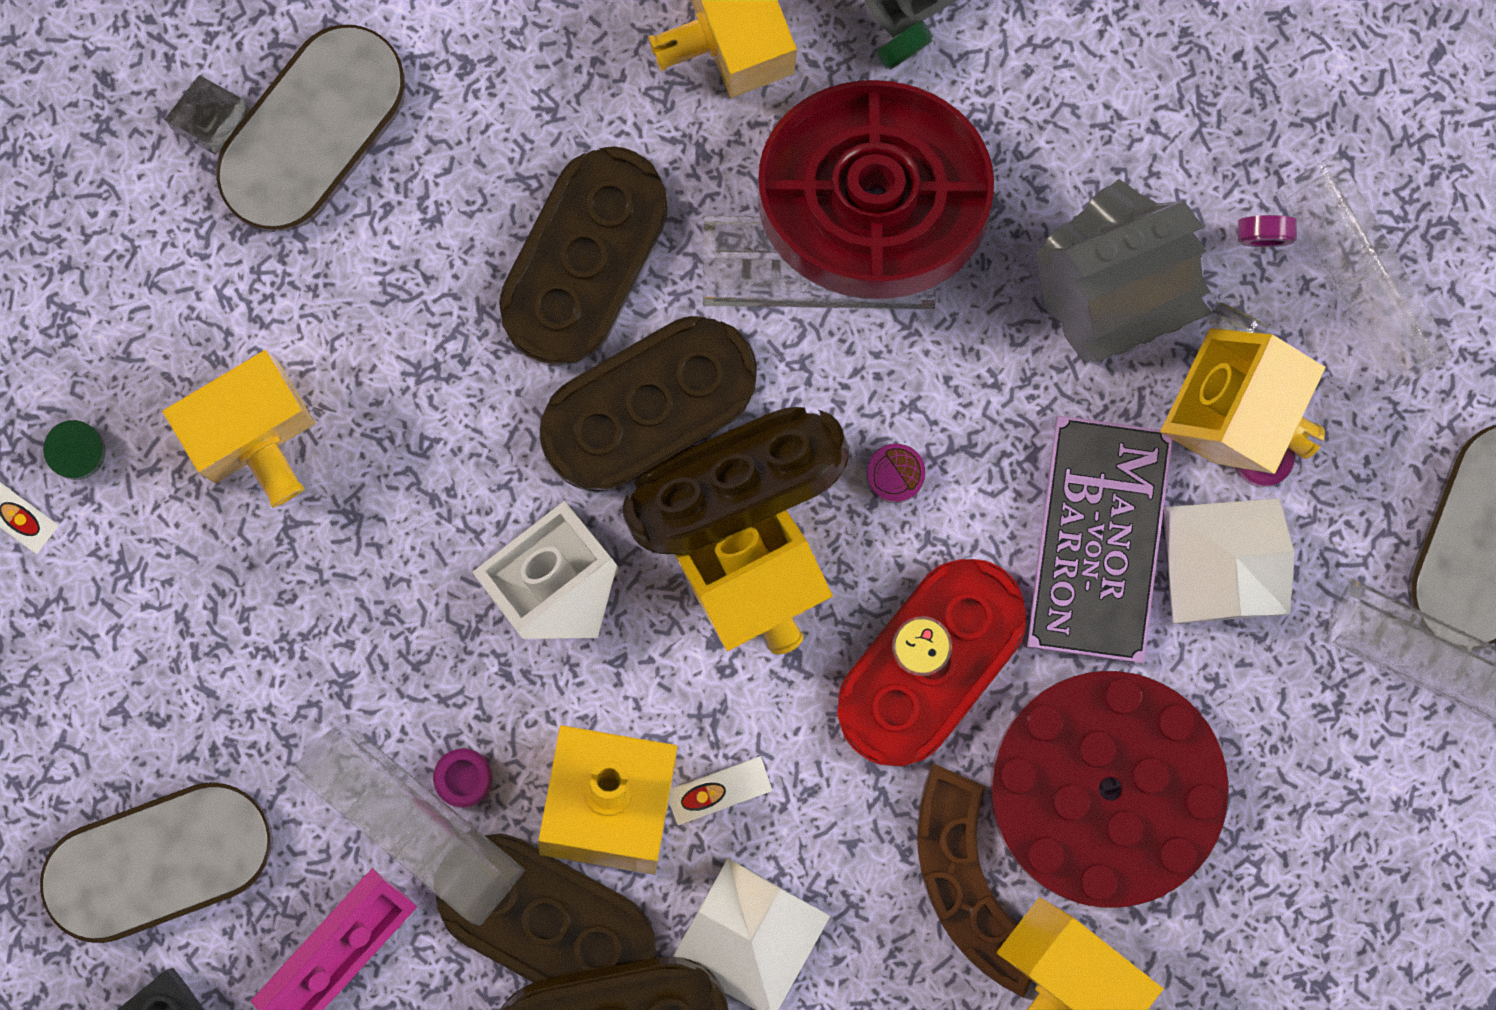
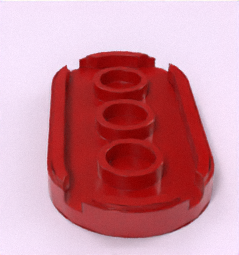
[837,559,1026,767]

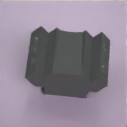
[1036,179,1213,362]

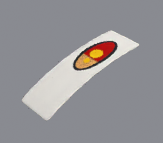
[0,482,59,554]
[669,756,773,825]

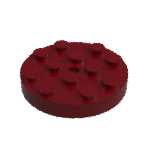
[757,80,994,299]
[990,671,1229,908]

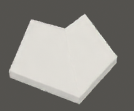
[1163,498,1295,624]
[472,500,620,639]
[673,858,830,1010]

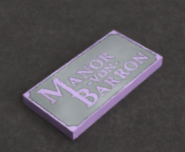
[1026,415,1172,664]

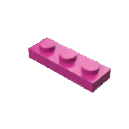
[250,868,417,1010]

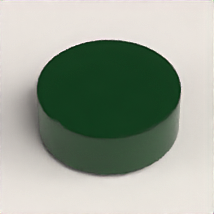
[875,20,934,70]
[43,420,106,480]

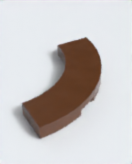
[917,763,1032,998]

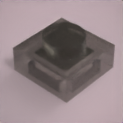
[164,75,250,155]

